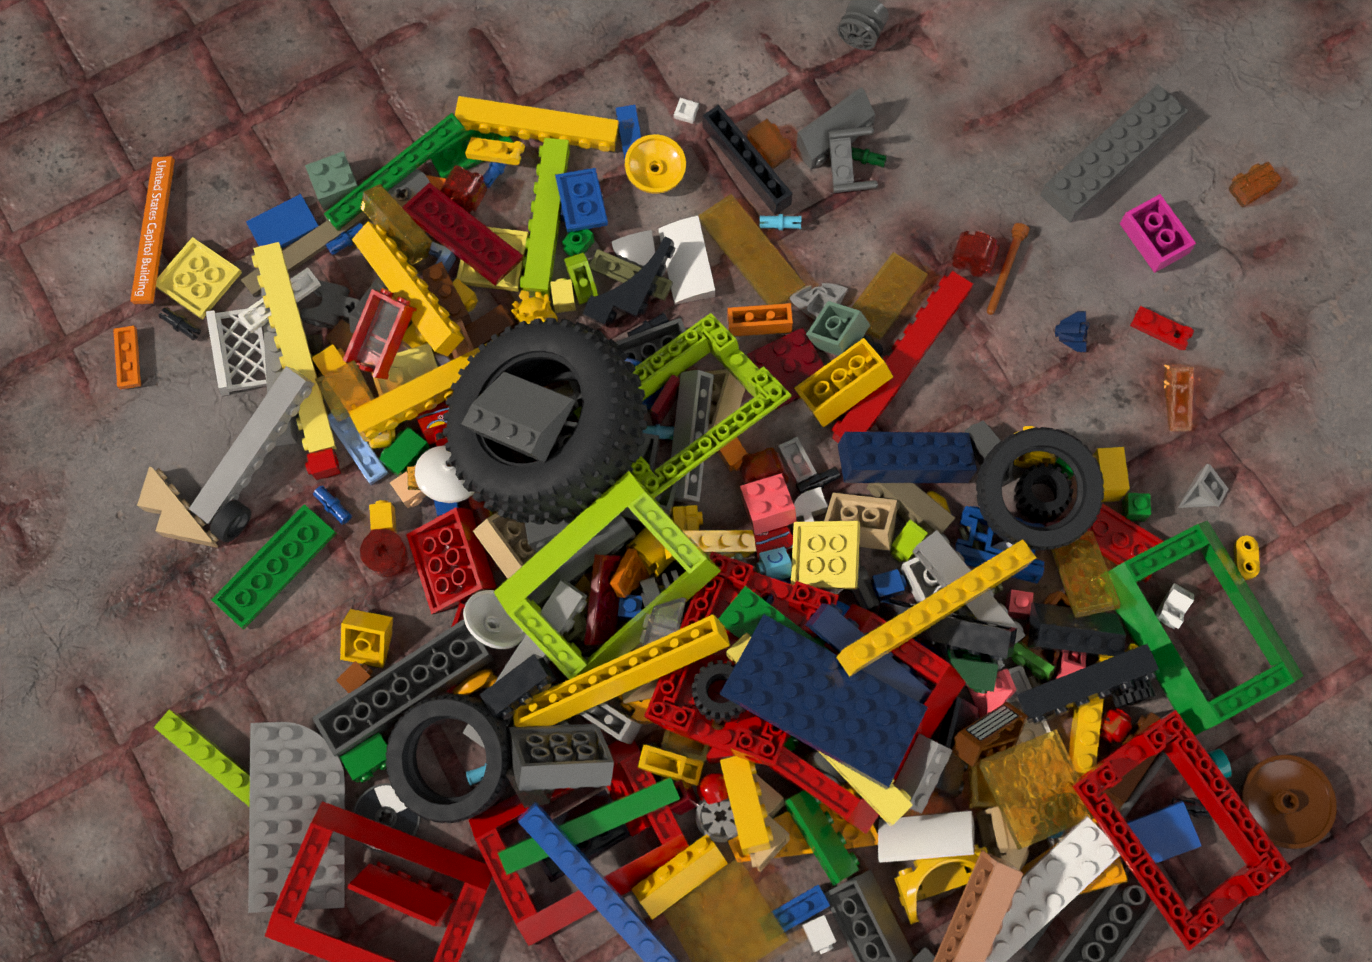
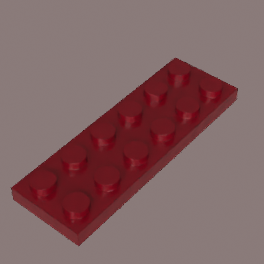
[401,183,523,286]

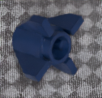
[1055,311,1090,352]

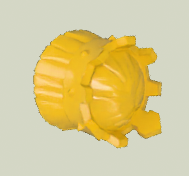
[511,290,558,325]

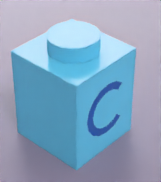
[756,547,792,580]

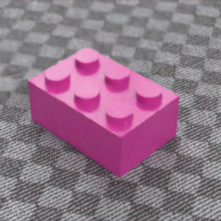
[1120,194,1196,273]

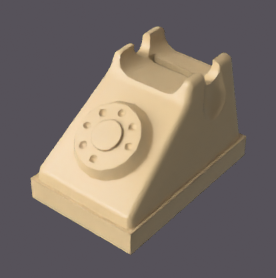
[976,807,1038,870]

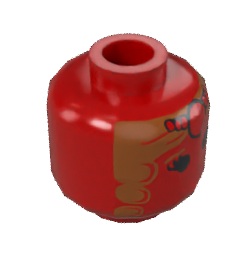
[1100,708,1132,743]

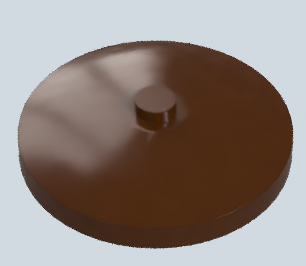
[1240,755,1337,849]

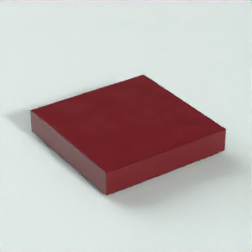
[651,375,680,425]

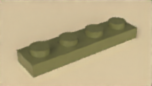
[589,249,673,301]

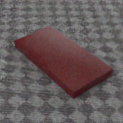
[584,554,624,645]

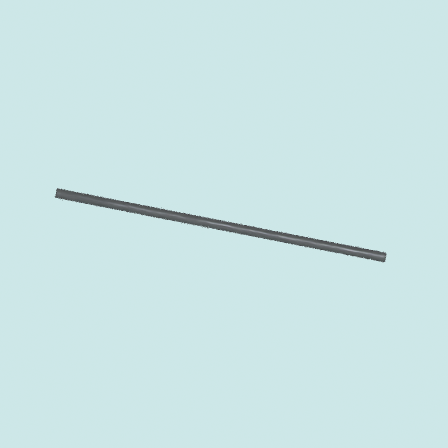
[1023,690,1212,952]

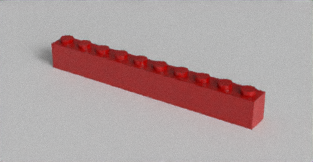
[832,271,973,443]

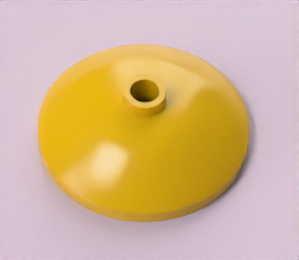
[625,134,686,194]

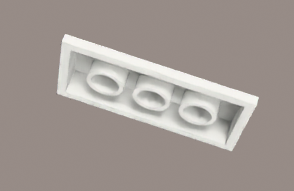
[658,216,715,305]
[878,811,975,863]

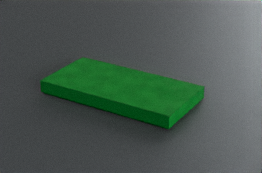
[430,130,514,179]

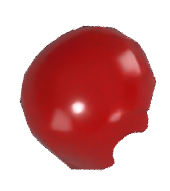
[697,773,729,804]

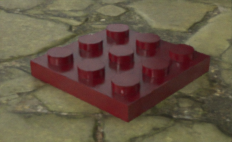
[747,327,824,410]

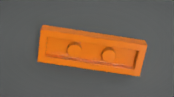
[113,326,141,390]

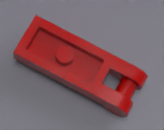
[1130,306,1194,350]

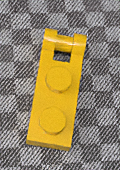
[465,137,525,165]

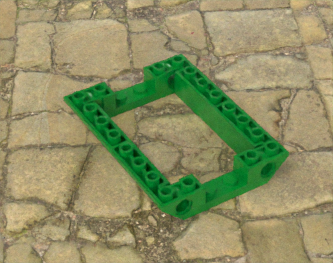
[1097,520,1304,735]

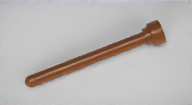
[987,223,1030,315]

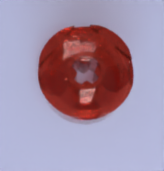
[440,165,487,214]
[952,231,1000,277]
[739,447,789,485]
[360,529,409,578]

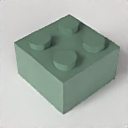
[305,151,358,210]
[806,301,870,356]

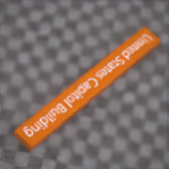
[130,156,175,304]

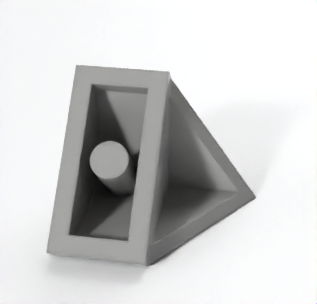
[1178,464,1229,508]

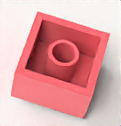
[740,473,797,535]

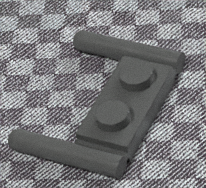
[828,126,878,193]

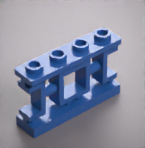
[954,506,1045,584]

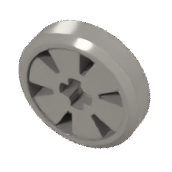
[695,798,738,843]

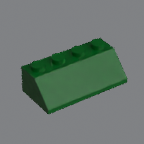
[784,790,859,886]

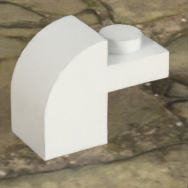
[794,487,827,522]
[1155,583,1194,629]

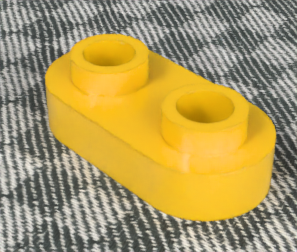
[1234,536,1260,580]

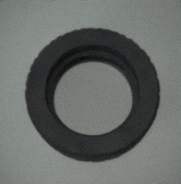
[976,427,1104,550]
[386,694,514,823]

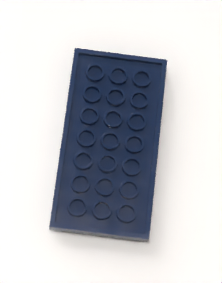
[720,614,928,790]

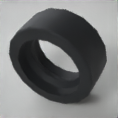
[210,500,251,543]

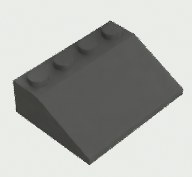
[462,372,575,463]
[508,724,614,791]

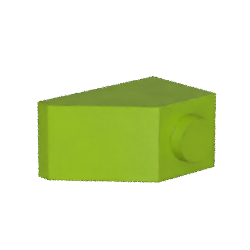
[564,253,598,304]
[890,520,928,562]

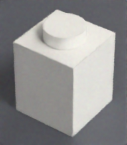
[802,915,836,954]

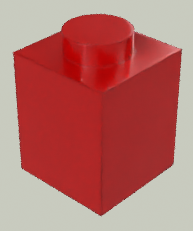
[305,447,341,480]

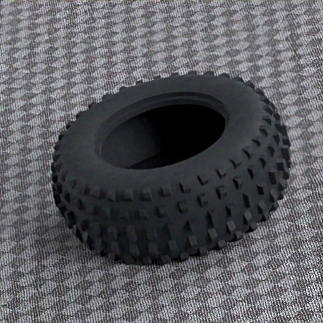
[443,318,647,524]

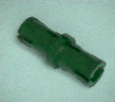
[851,146,887,168]

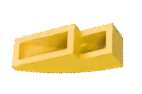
[638,745,703,786]

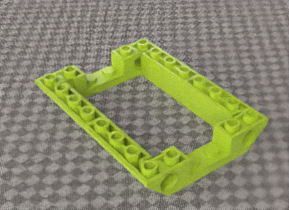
[573,313,791,498]
[494,471,721,680]

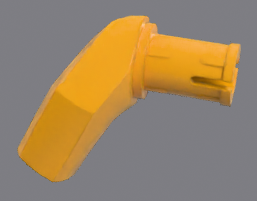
[453,669,498,696]

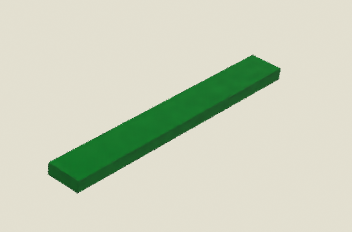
[324,113,466,231]
[498,777,680,875]

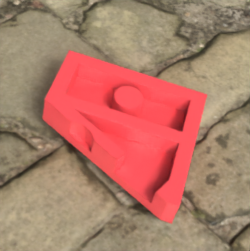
[967,668,1017,718]

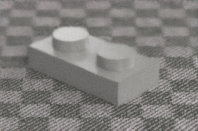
[778,437,816,484]

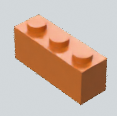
[727,303,793,336]

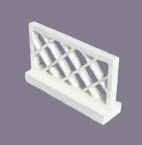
[206,309,267,396]

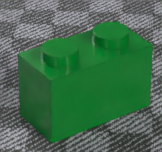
[379,427,431,477]
[340,732,388,783]

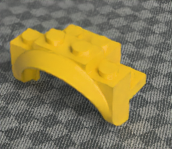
[894,844,987,924]

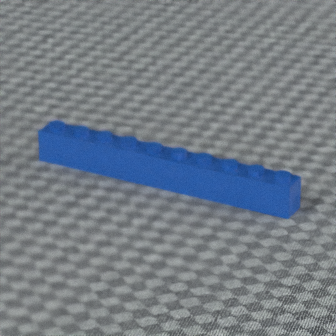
[518,802,680,962]

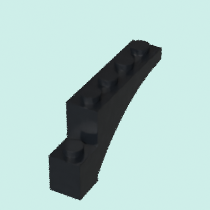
[582,236,676,328]

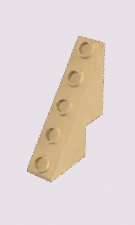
[137,467,218,548]
[750,774,790,872]

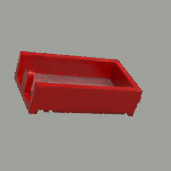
[343,288,417,380]

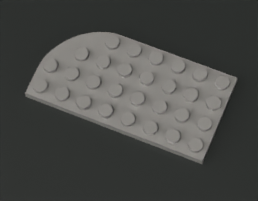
[248,722,345,913]

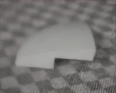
[612,230,655,268]
[790,283,848,320]

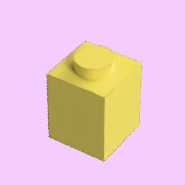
[551,278,576,313]

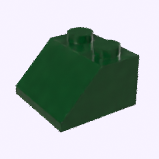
[947,648,998,694]

